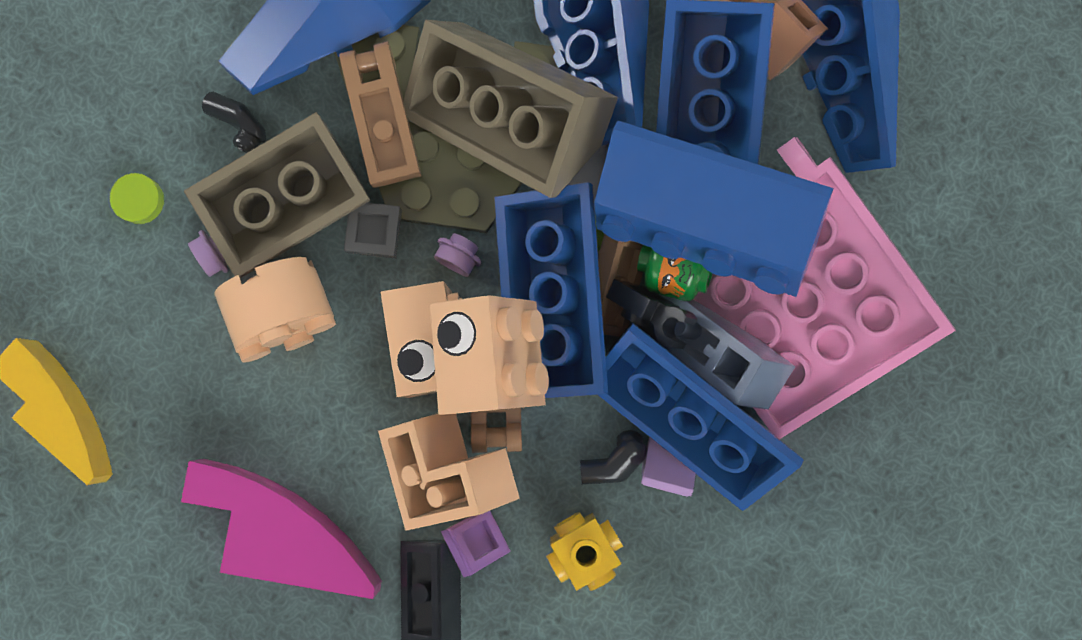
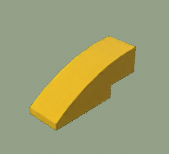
[0,338,113,485]

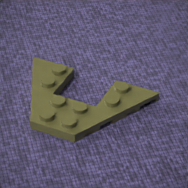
[334,25,558,233]

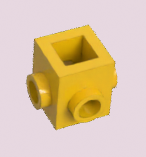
[546,512,623,591]

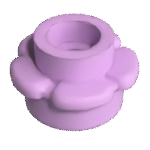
[188,230,229,277]
[434,234,481,277]

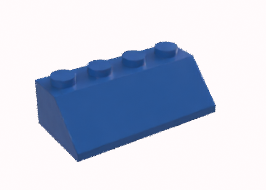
[656,0,775,165]
[594,120,834,297]
[494,182,608,398]
[598,322,804,511]

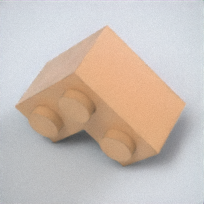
[378,413,520,531]

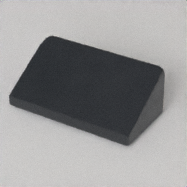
[400,540,461,640]

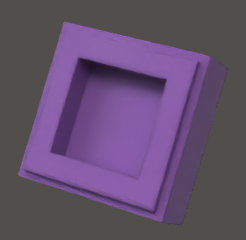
[441,511,511,577]

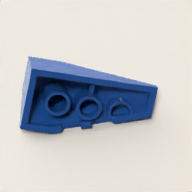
[219,0,431,95]
[534,0,649,146]
[802,0,900,173]

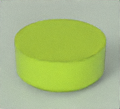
[110,173,164,224]

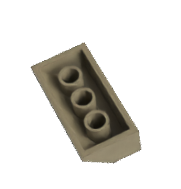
[403,19,618,198]

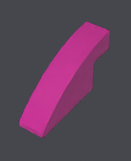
[181,459,382,599]

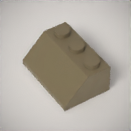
[184,112,371,278]

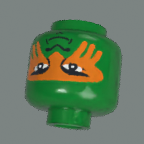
[637,245,713,301]

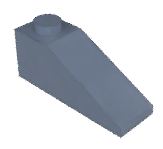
[636,295,796,409]

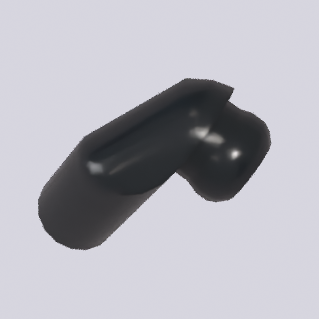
[202,92,266,153]
[580,430,647,485]

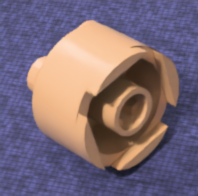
[214,257,336,363]

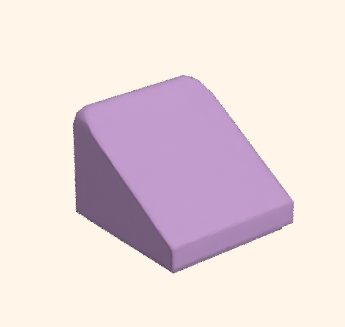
[641,437,696,497]

